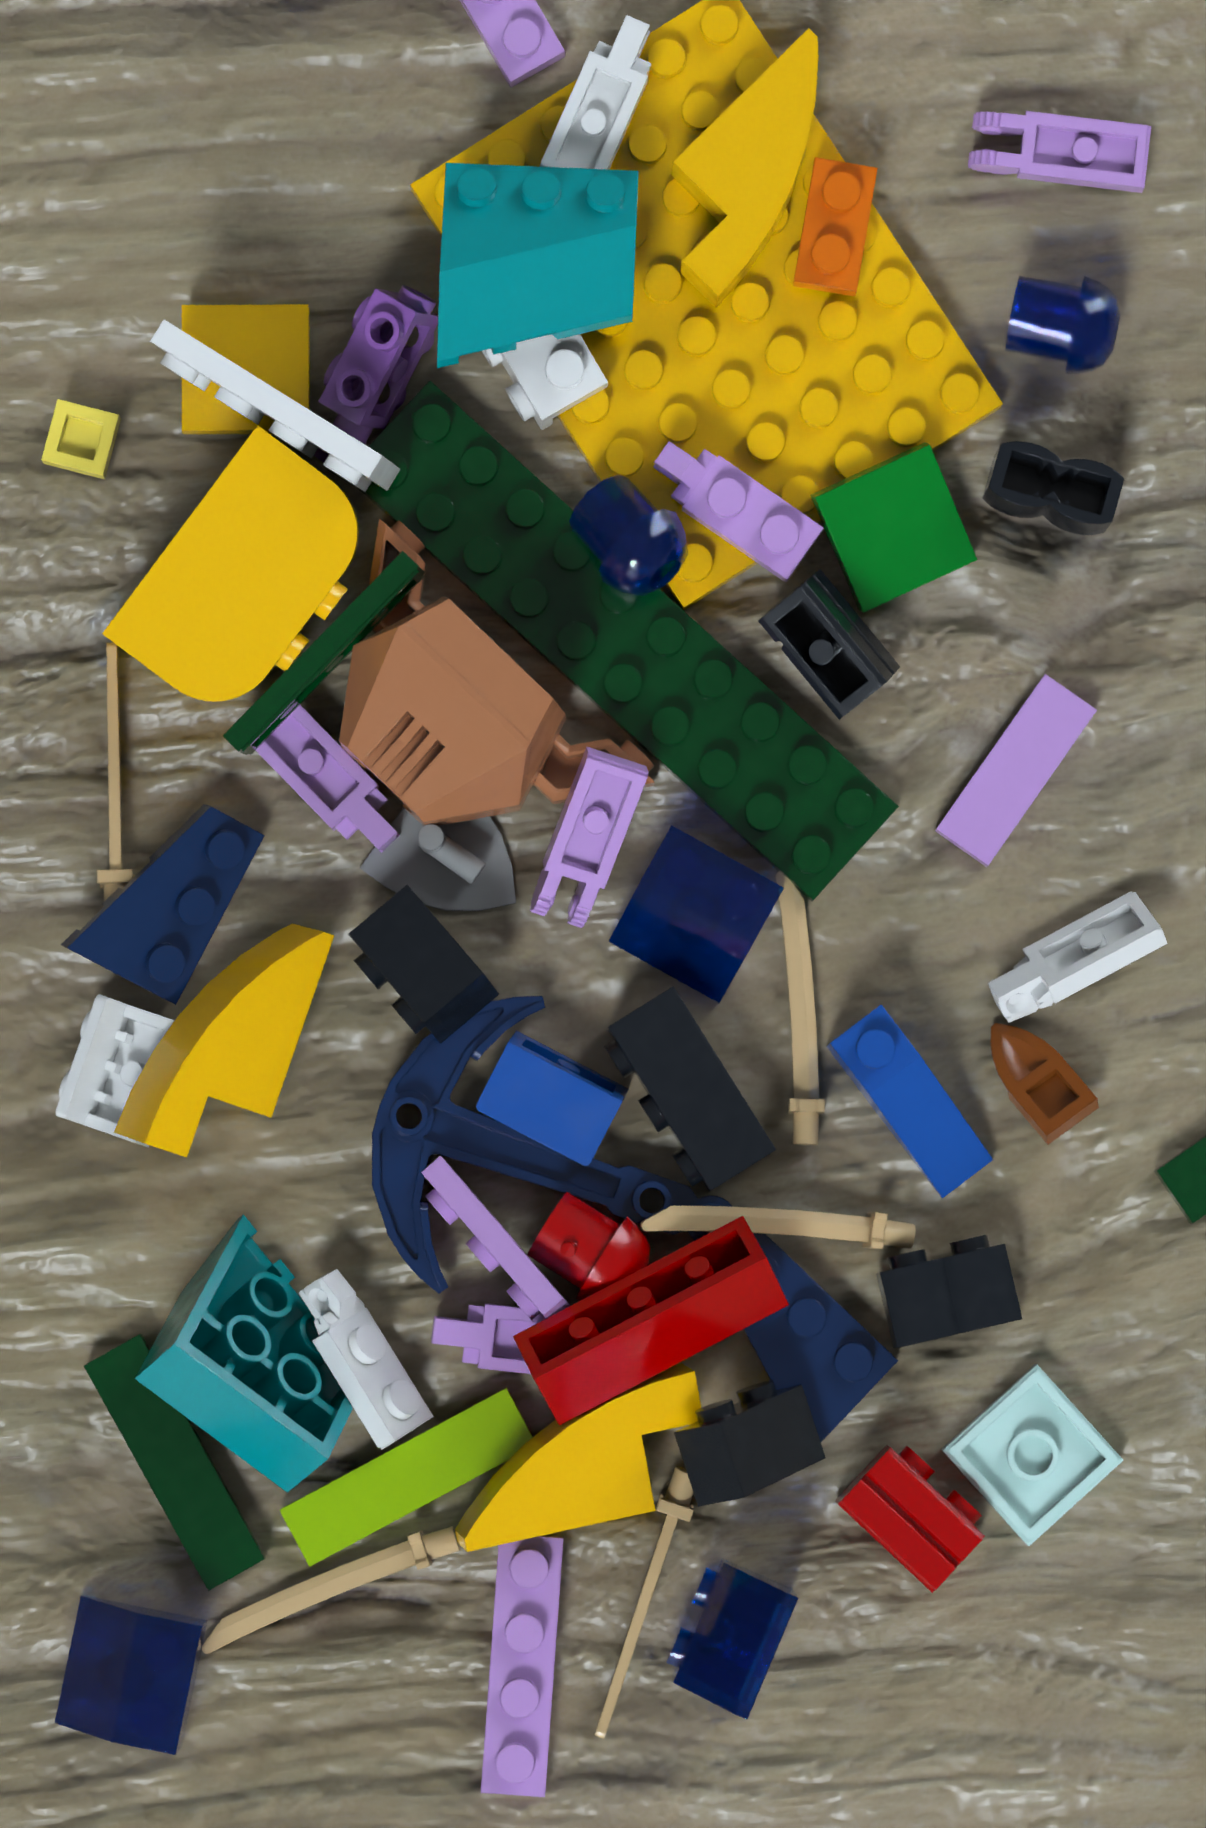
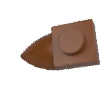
[990,1023,1099,1145]

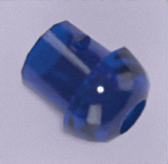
[1005,276,1120,374]
[569,475,688,596]

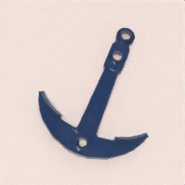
[372,996,733,1294]

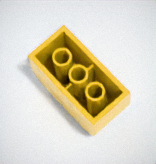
[102,425,359,702]

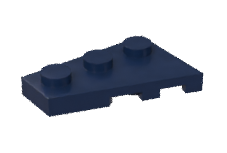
[61,804,265,1005]
[743,1233,898,1442]

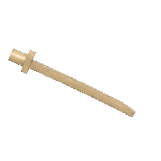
[97,642,135,901]
[775,871,825,1146]
[640,1206,916,1249]
[594,1467,694,1739]
[201,1526,461,1654]

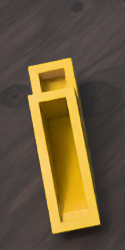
[671,28,819,308]
[114,923,334,1158]
[455,1363,702,1552]

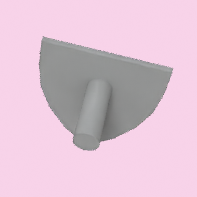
[360,808,516,911]

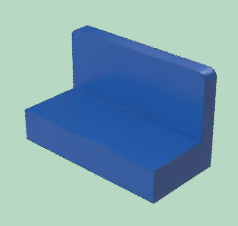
[476,1030,629,1166]

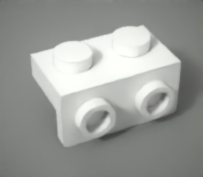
[482,334,608,430]
[55,994,175,1147]

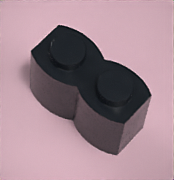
[982,441,1124,535]
[876,1235,1023,1348]

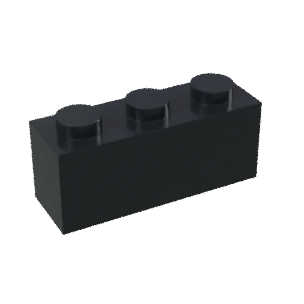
[604,986,776,1191]

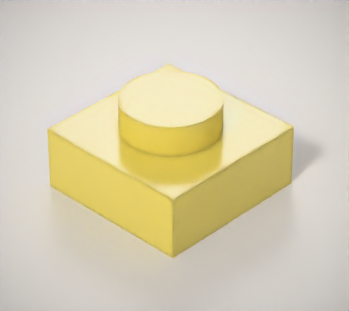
[41,399,121,479]

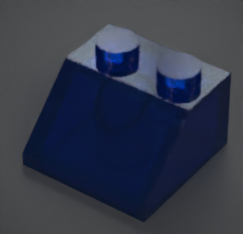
[608,825,784,1004]
[666,1558,798,1720]
[55,1595,208,1755]

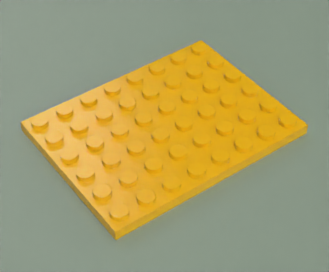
[410,0,1003,611]

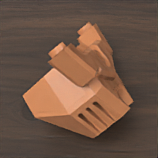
[339,519,655,826]

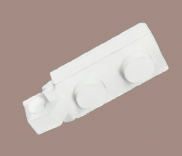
[539,15,652,170]
[988,891,1167,1023]
[299,1269,434,1449]

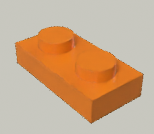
[793,157,878,297]

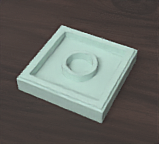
[941,1364,1123,1546]

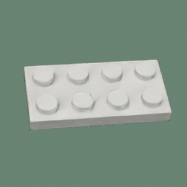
[150,320,401,492]

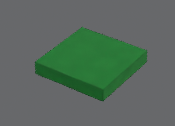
[810,442,977,613]

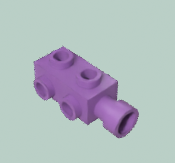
[314,285,438,462]

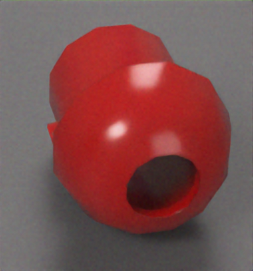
[527,1192,650,1301]

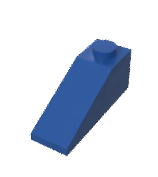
[826,1004,993,1198]

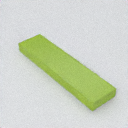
[280,1387,533,1567]

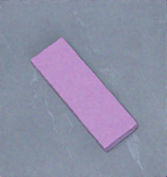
[935,674,1097,867]

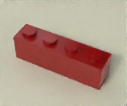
[513,1216,789,1426]

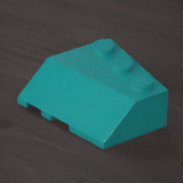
[437,163,639,368]
[135,1214,353,1493]

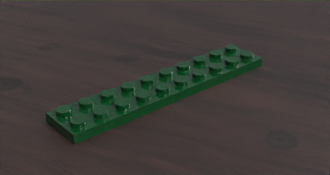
[357,381,899,902]

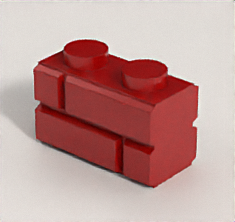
[835,1445,985,1593]

